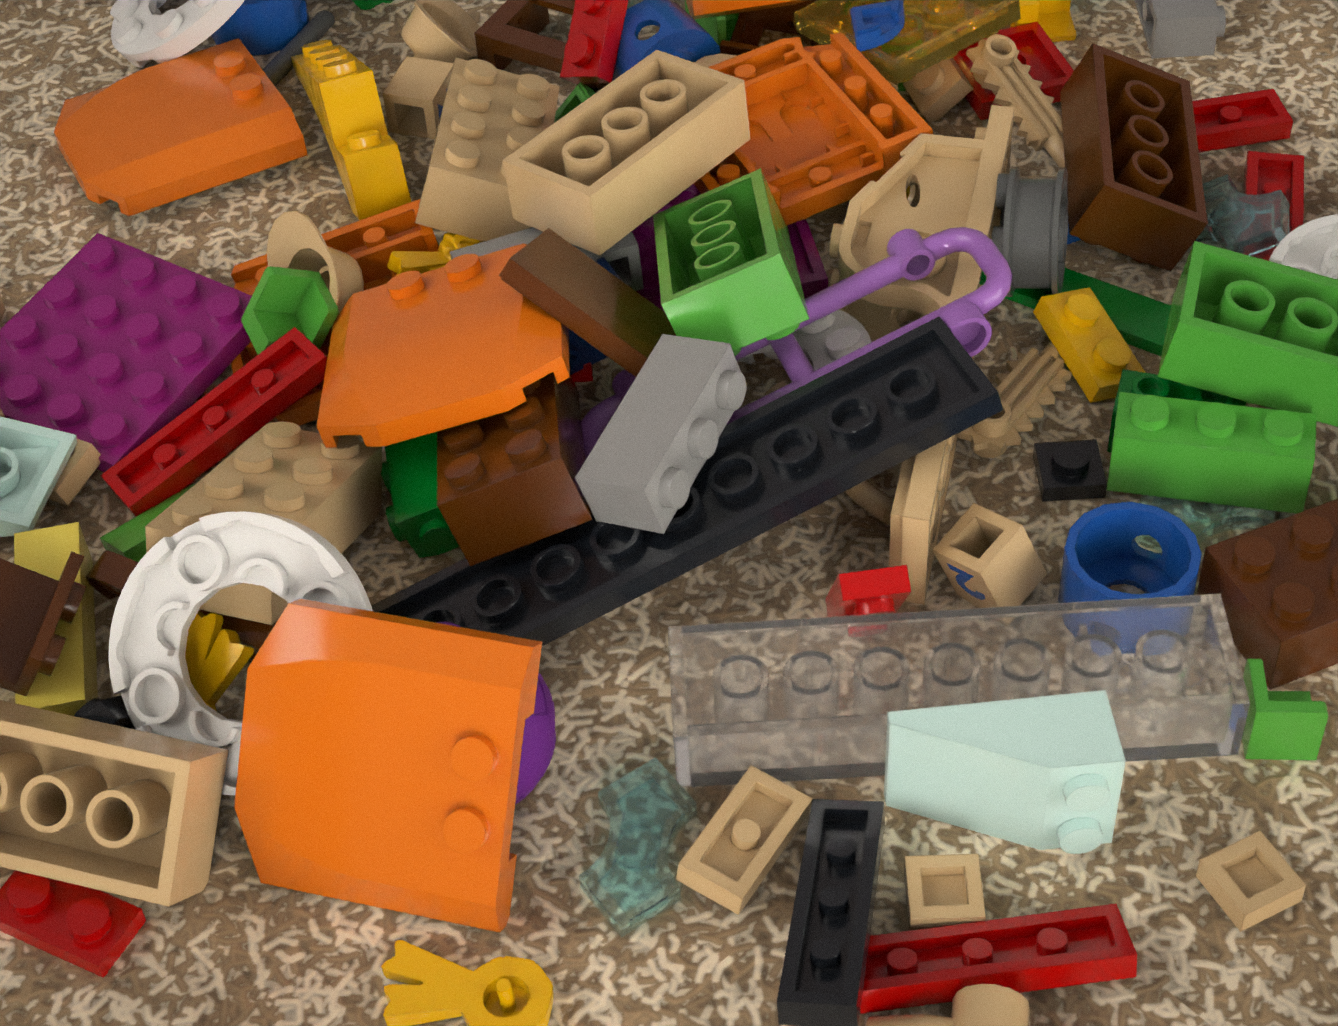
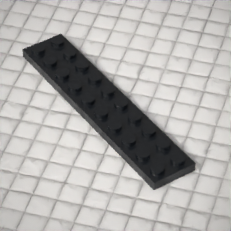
[372,317,1003,646]

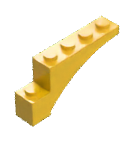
[291,40,411,221]

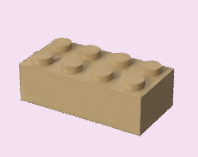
[502,50,751,256]
[415,57,560,241]
[145,421,382,625]
[0,700,228,907]

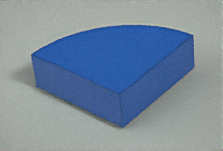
[850,0,905,52]

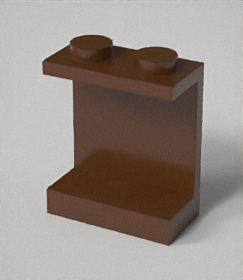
[0,551,87,697]

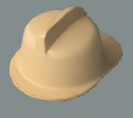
[401,0,480,63]
[266,211,364,329]

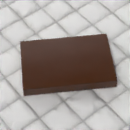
[499,228,676,377]

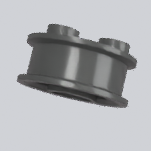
[991,166,1068,297]

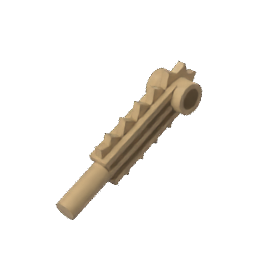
[966,34,1065,168]
[957,340,1072,458]

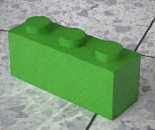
[1107,392,1317,514]

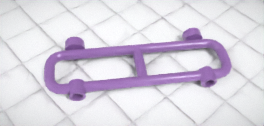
[581,227,1012,459]

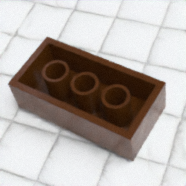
[1060,43,1208,272]
[437,372,592,566]
[1196,498,1338,690]

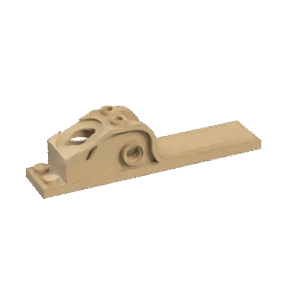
[830,105,1014,605]

